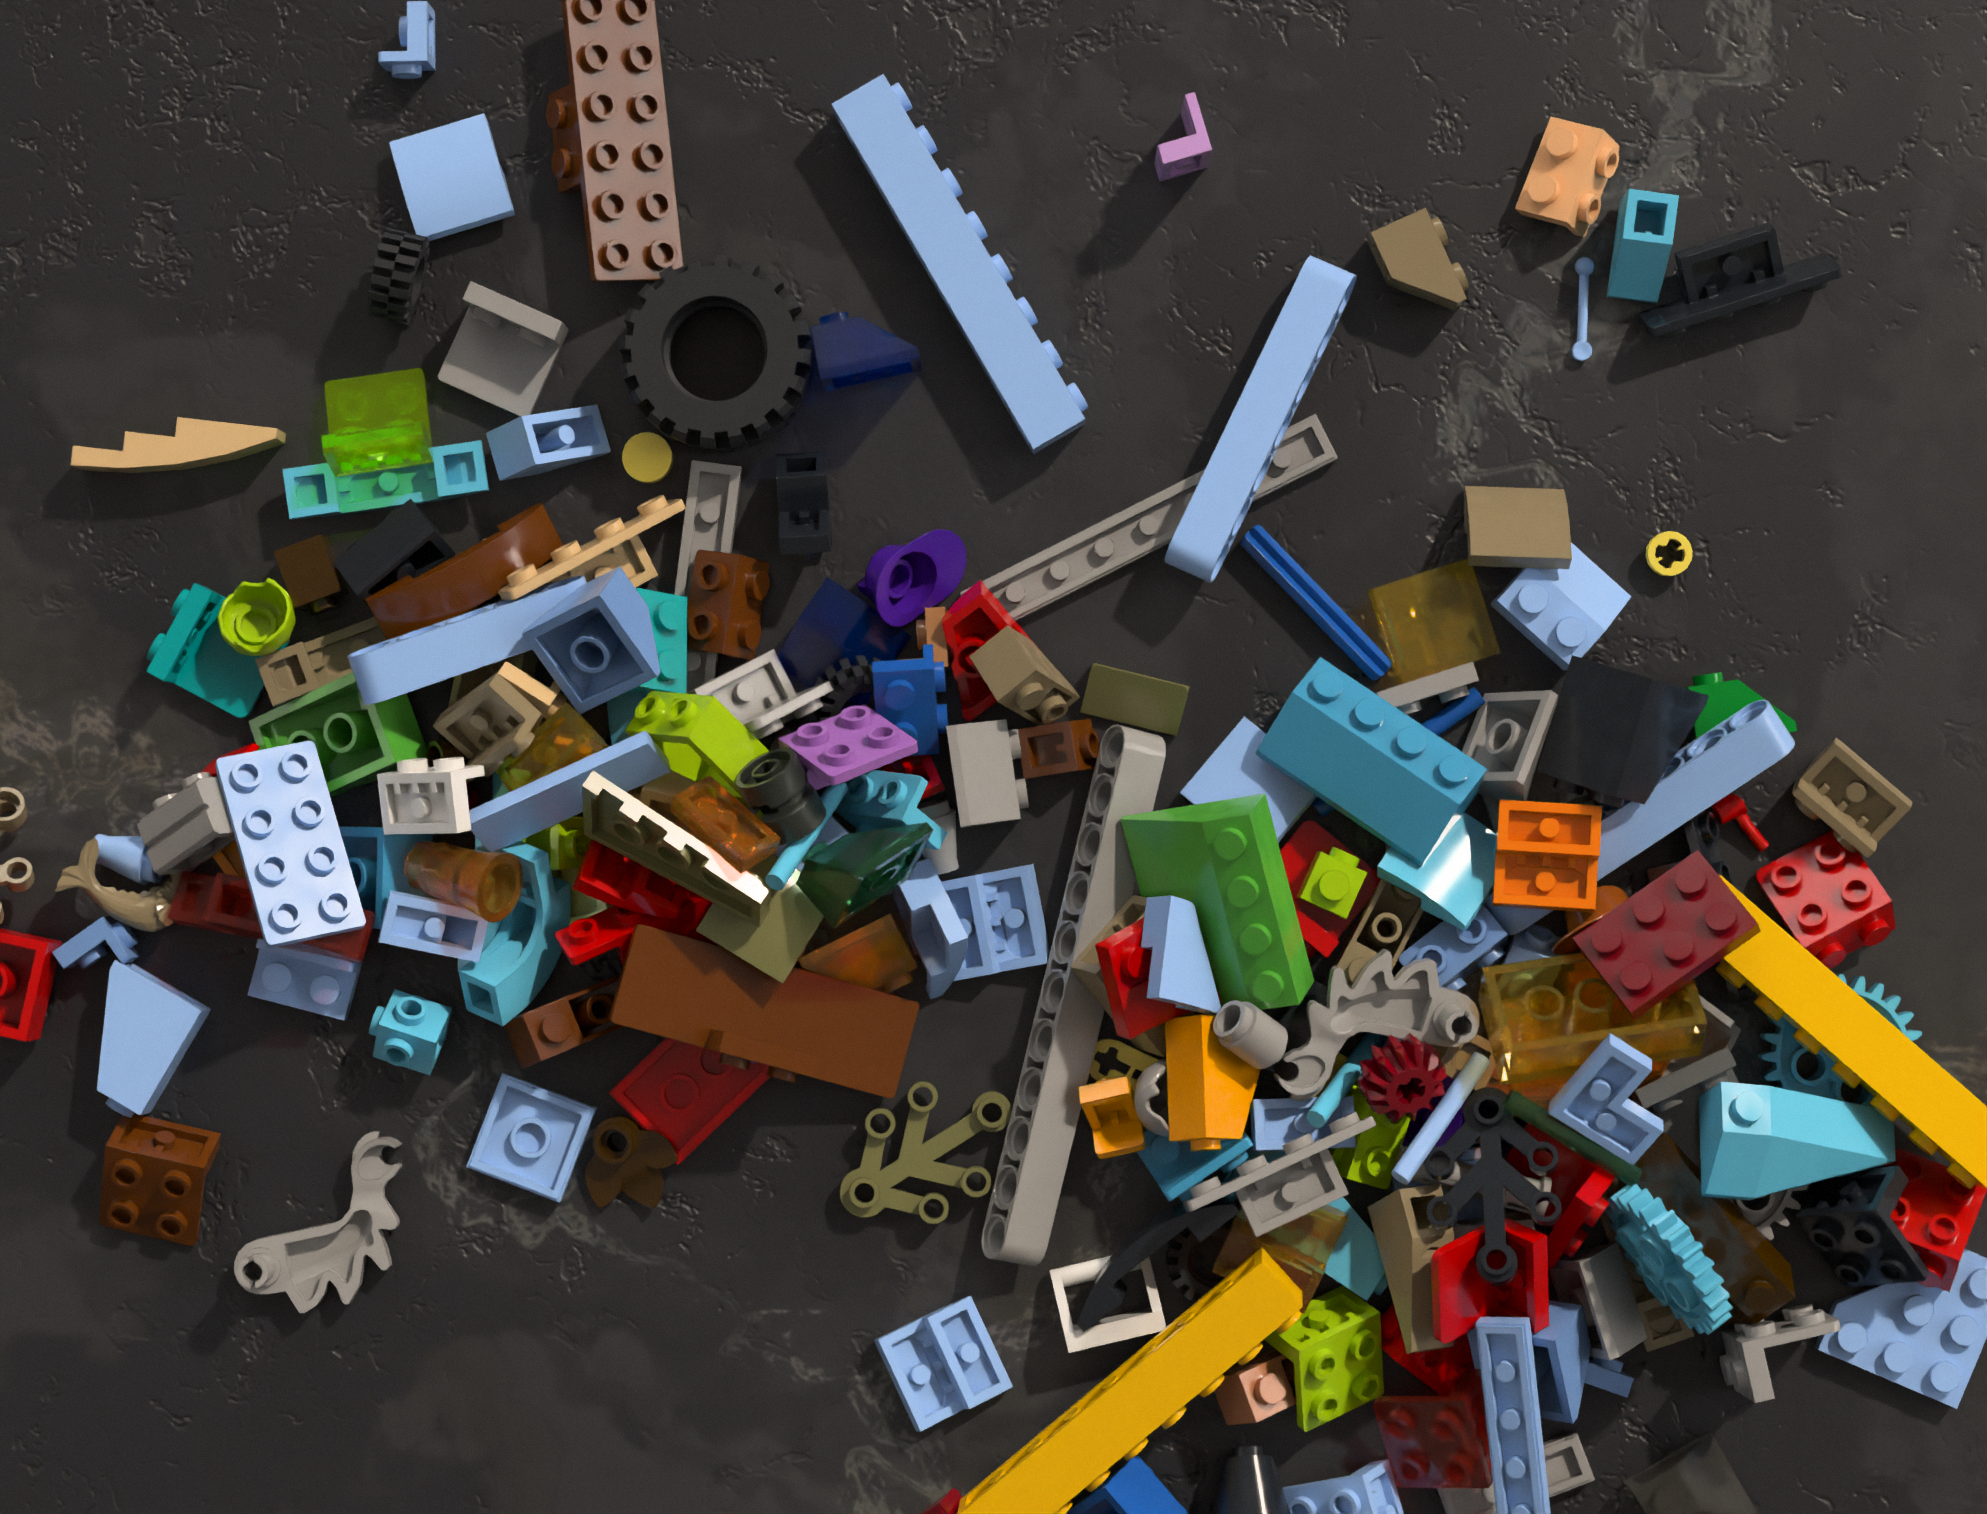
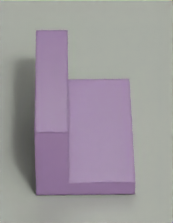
[1154,92,1212,181]

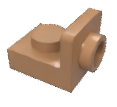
[902,607,950,670]

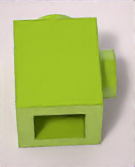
[1296,847,1367,919]

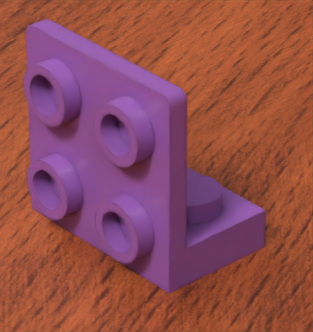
[778,704,918,790]

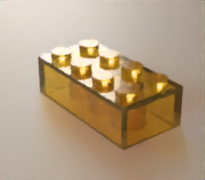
[1478,953,1707,1085]

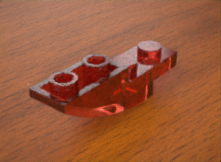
[168,871,376,963]

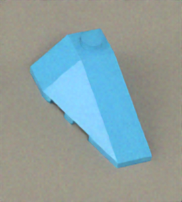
[1699,1082,1896,1200]

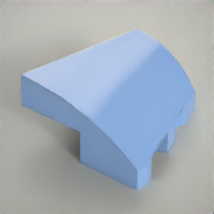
[892,858,968,1000]
[1141,895,1221,1015]

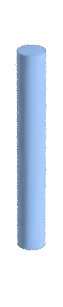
[1391,1052,1490,1185]

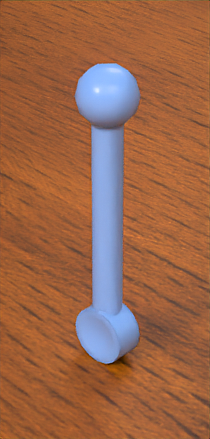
[1571,257,1594,361]

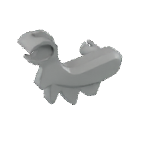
[1274,949,1479,1101]
[234,1131,402,1313]

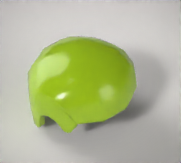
[217,578,296,656]

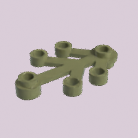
[840,1081,1012,1224]

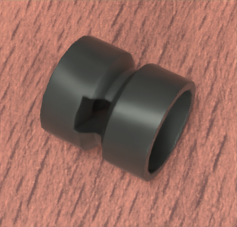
[736,748,826,845]

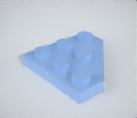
[1814,1249,1987,1409]

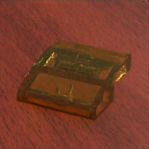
[1368,559,1501,685]

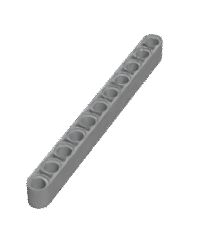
[981,724,1166,1266]

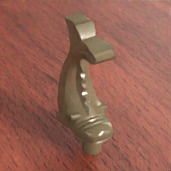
[54,837,206,932]

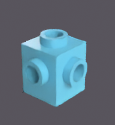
[369,989,452,1075]

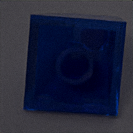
[810,312,922,392]
[777,577,912,710]

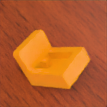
[1078,1076,1146,1159]

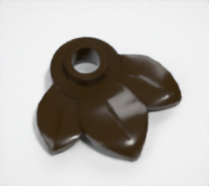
[585,1116,678,1208]

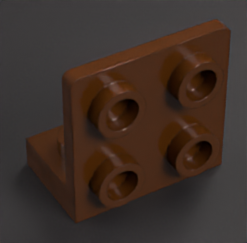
[98,1114,221,1246]

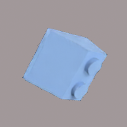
[1490,543,1631,671]

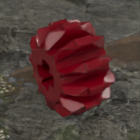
[1357,1033,1447,1123]

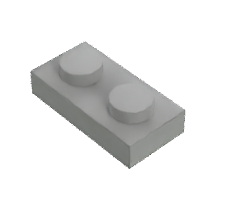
[1375,662,1479,715]

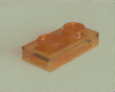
[670,775,781,874]

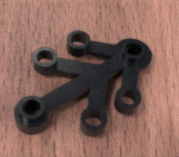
[1424,1087,1562,1287]

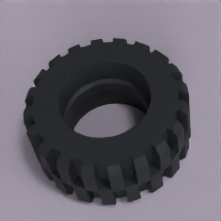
[619,255,814,453]

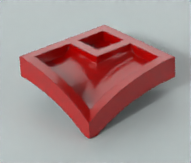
[1095,917,1221,1040]

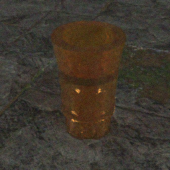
[404,841,523,923]

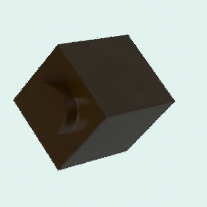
[274,534,349,616]

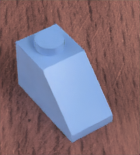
[486,405,611,481]

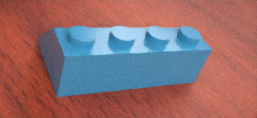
[1256,657,1487,867]

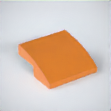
[1492,799,1602,913]

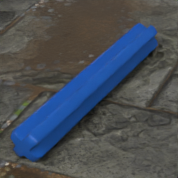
[1240,525,1392,681]

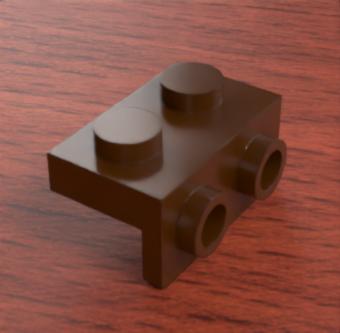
[687,550,770,660]

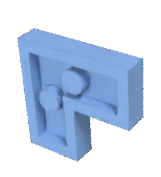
[1549,1033,1663,1166]

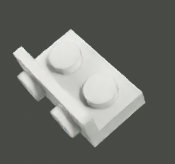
[377,757,485,835]

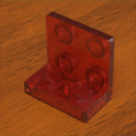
[1373,1369,1493,1488]

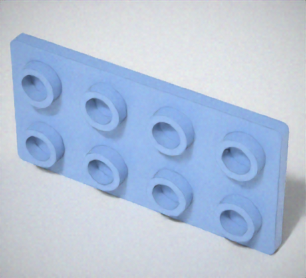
[215,741,366,948]

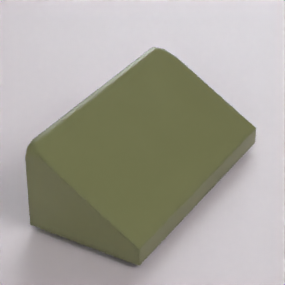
[1080,663,1190,736]

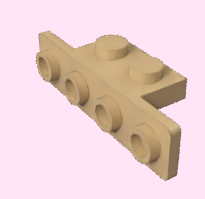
[498,495,686,601]

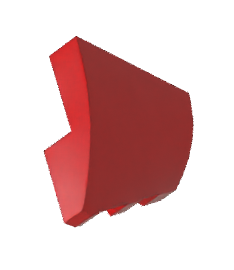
[942,580,1041,723]

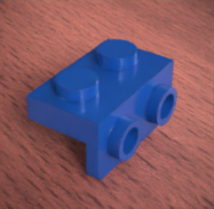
[872,644,948,756]

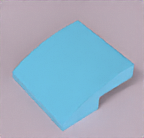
[1377,812,1497,931]

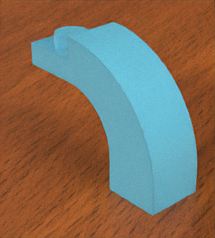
[458,841,571,1026]

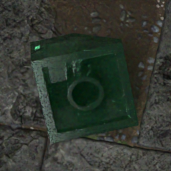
[796,822,933,929]

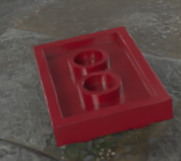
[1573,850,1761,1020]

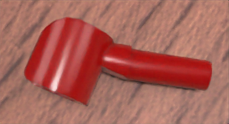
[1711,793,1769,852]

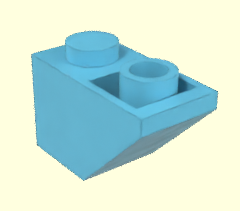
[1607,189,1679,303]

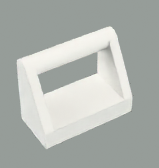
[1050,1255,1166,1353]

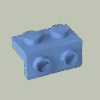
[1399,905,1509,993]

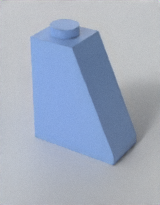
[97,960,211,1118]

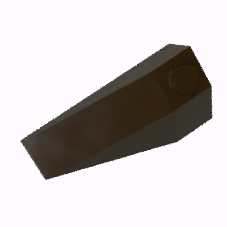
[1623,1131,1796,1325]

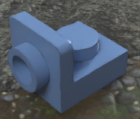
[52,916,140,970]

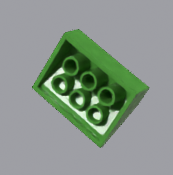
[1120,794,1314,1010]

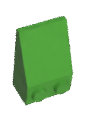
[248,672,427,797]

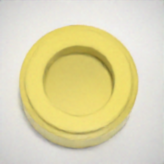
[622,432,673,484]

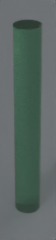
[1502,1089,1642,1187]

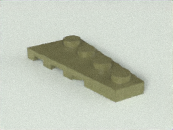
[582,770,771,927]

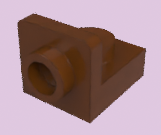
[1018,719,1100,779]

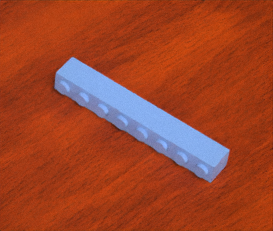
[832,74,1089,454]

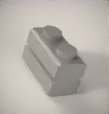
[137,772,236,875]

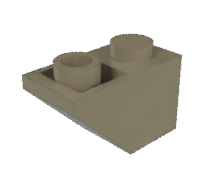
[1366,208,1469,310]
[969,625,1080,726]

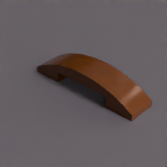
[365,502,563,640]

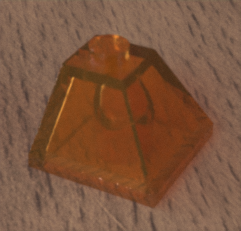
[798,913,919,993]

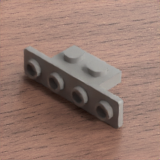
[1183,1112,1376,1237]

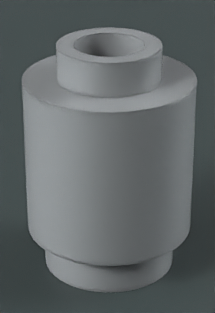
[1213,1000,1288,1069]

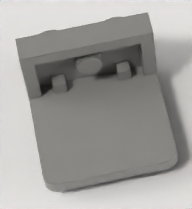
[687,649,833,739]
[1720,1304,1841,1403]

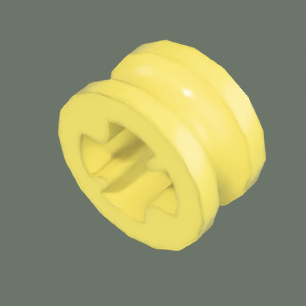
[1646,531,1693,576]

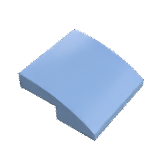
[389,113,515,241]
[1180,716,1317,843]
[941,864,1050,981]
[874,1296,1013,1432]

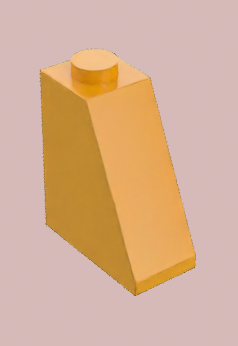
[1165,1014,1261,1152]

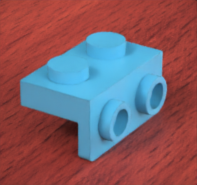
[835,770,948,852]

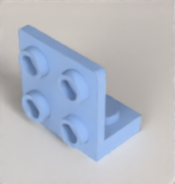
[1283,1459,1404,1514]

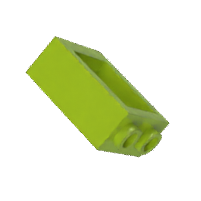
[625,690,769,809]

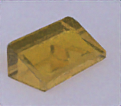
[496,702,608,792]

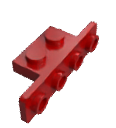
[555,855,737,966]

